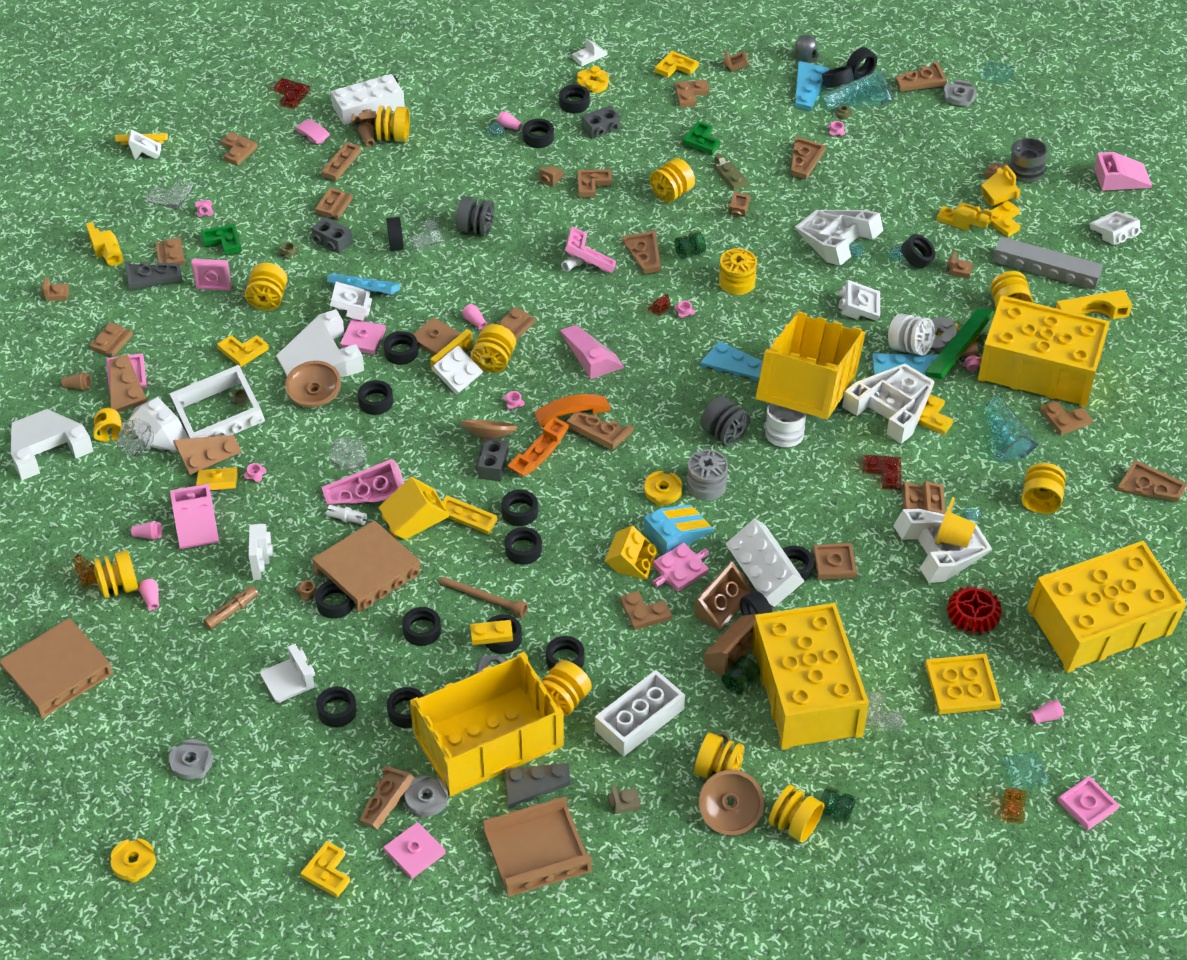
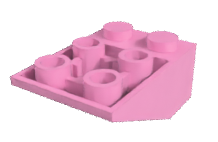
[1094,152,1152,191]
[170,484,219,549]

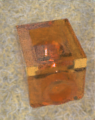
[73,554,96,589]
[1002,788,1027,824]

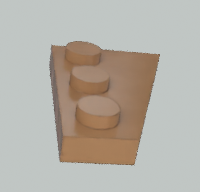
[895,61,947,92]
[791,136,826,180]
[621,230,662,274]
[110,354,147,412]
[566,412,634,450]
[173,435,242,475]
[1117,460,1187,502]
[360,765,415,830]

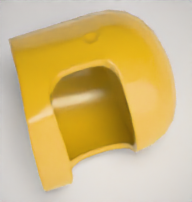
[93,408,123,442]

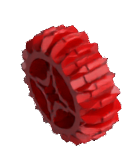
[947,585,1002,635]

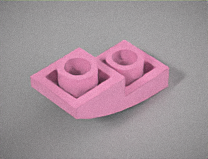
[295,119,330,144]

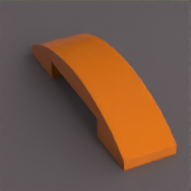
[534,394,611,426]
[508,416,569,476]

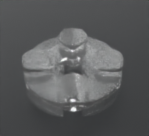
[116,419,154,457]
[329,437,368,472]

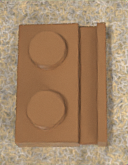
[351,109,376,127]
[315,188,353,220]
[156,238,185,266]
[497,307,536,341]
[90,322,133,357]

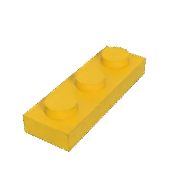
[115,133,168,145]
[430,329,473,374]
[442,495,498,535]

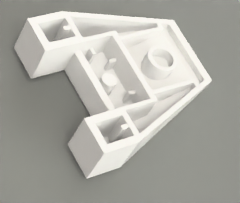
[795,210,883,265]
[276,309,364,377]
[842,364,935,444]
[11,409,93,480]
[893,509,992,583]

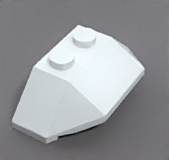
[128,397,189,452]

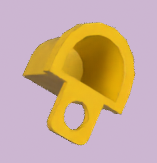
[981,165,1020,207]
[935,497,976,548]

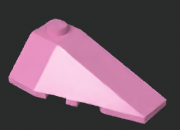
[560,325,624,379]
[322,459,404,505]

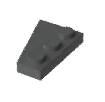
[125,261,183,290]
[505,763,571,809]

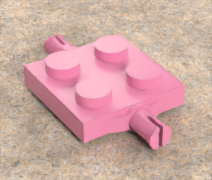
[652,543,709,592]

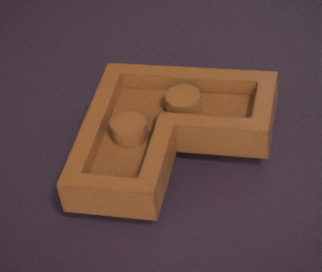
[675,80,709,108]
[220,132,258,166]
[578,169,612,197]
[1040,401,1093,436]
[620,591,672,631]

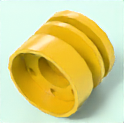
[375,105,410,142]
[650,158,695,203]
[719,248,757,295]
[245,263,288,310]
[990,271,1033,309]
[471,324,516,373]
[1021,463,1066,514]
[94,550,139,599]
[541,660,592,716]
[694,732,744,779]
[769,784,824,843]

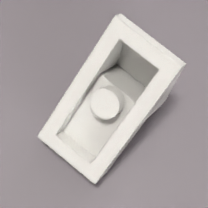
[572,38,607,66]
[128,130,161,160]

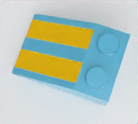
[644,505,714,554]

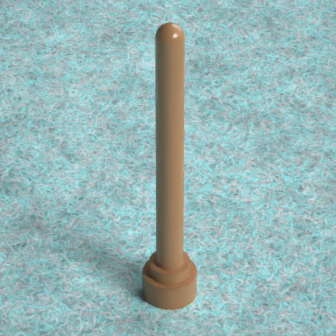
[439,577,528,618]

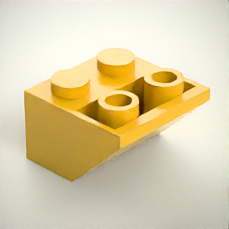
[605,525,658,580]

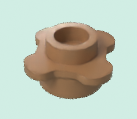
[296,580,317,601]

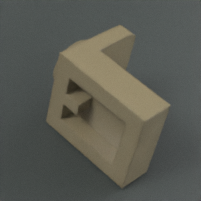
[608,785,641,814]

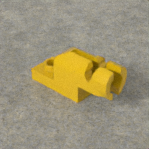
[936,202,993,231]
[86,222,123,266]

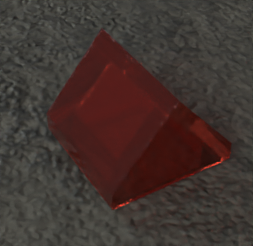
[648,294,671,317]

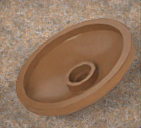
[285,361,341,407]
[460,419,517,442]
[699,769,764,835]

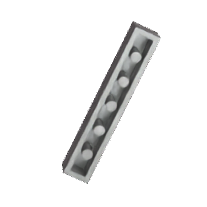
[993,237,1103,290]

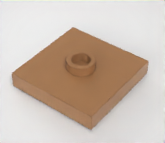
[413,317,461,355]
[812,543,857,580]

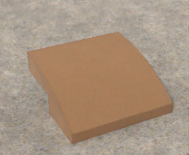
[902,481,946,514]

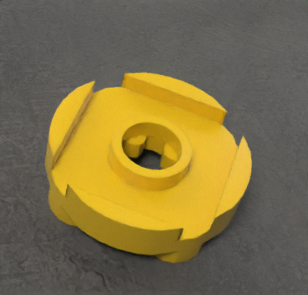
[577,66,609,93]
[644,471,682,506]
[111,838,156,883]

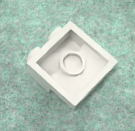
[1090,211,1141,245]
[838,280,880,321]
[330,282,372,321]
[249,524,273,580]

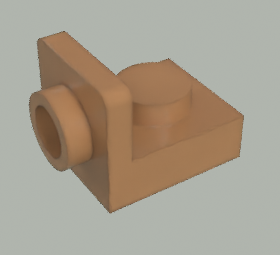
[539,165,564,187]
[947,252,973,279]
[41,277,69,301]

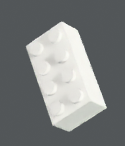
[331,74,405,125]
[726,518,804,607]
[595,670,685,757]

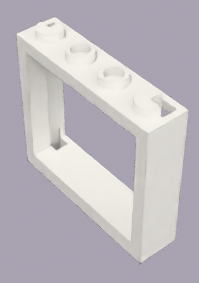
[170,365,265,438]

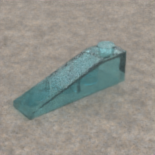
[822,69,894,110]
[984,393,1039,462]

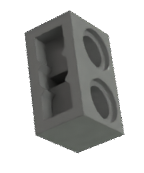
[582,106,620,139]
[311,217,353,254]
[475,438,509,482]

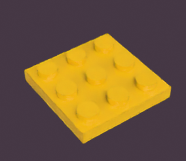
[925,654,1001,715]

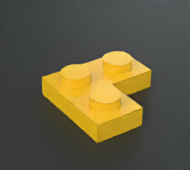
[655,51,699,78]
[990,201,1021,237]
[217,335,269,368]
[917,394,953,435]
[301,841,350,898]

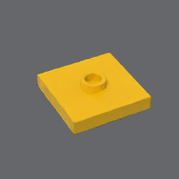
[196,467,238,490]

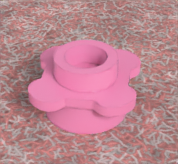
[828,121,845,136]
[195,200,214,217]
[675,301,695,318]
[962,355,982,371]
[504,391,525,409]
[244,463,266,482]

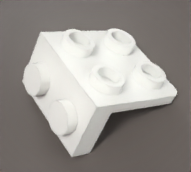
[261,644,315,703]

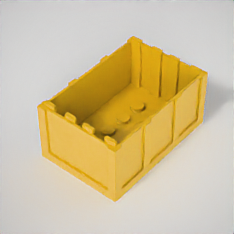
[978,295,1110,408]
[755,311,866,420]
[1026,540,1187,673]
[752,603,869,750]
[410,652,564,797]

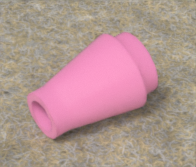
[497,111,522,131]
[462,304,487,330]
[131,521,162,540]
[138,579,159,610]
[1030,700,1064,724]

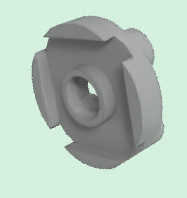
[943,80,977,107]
[930,317,958,352]
[169,739,213,780]
[405,776,448,818]

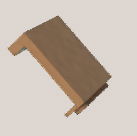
[312,520,420,613]
[0,618,113,719]
[483,796,592,897]

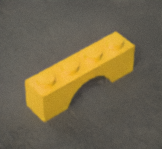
[1056,290,1132,319]

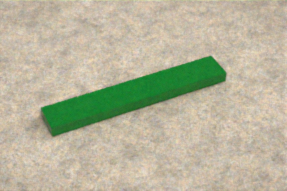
[925,309,994,379]

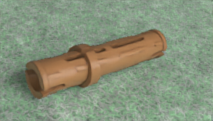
[203,585,259,630]

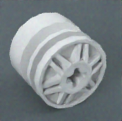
[888,313,935,356]
[765,403,806,447]

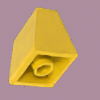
[379,476,450,540]

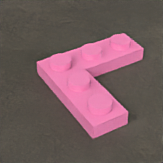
[565,226,616,273]

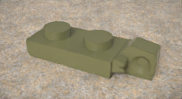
[714,154,748,191]

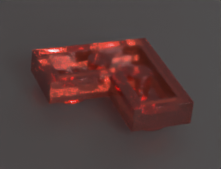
[274,78,310,109]
[862,454,901,490]

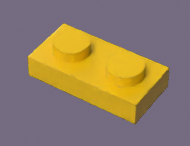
[470,620,513,645]

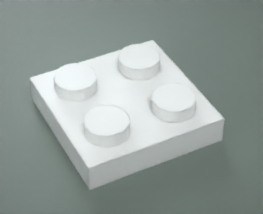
[432,346,483,395]

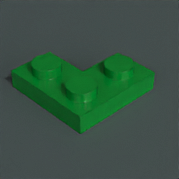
[683,121,720,155]
[201,224,242,255]

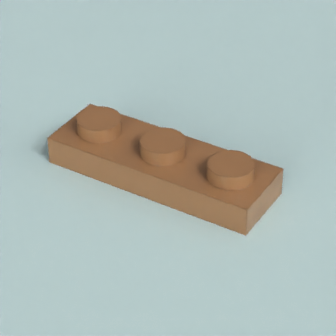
[321,142,361,181]

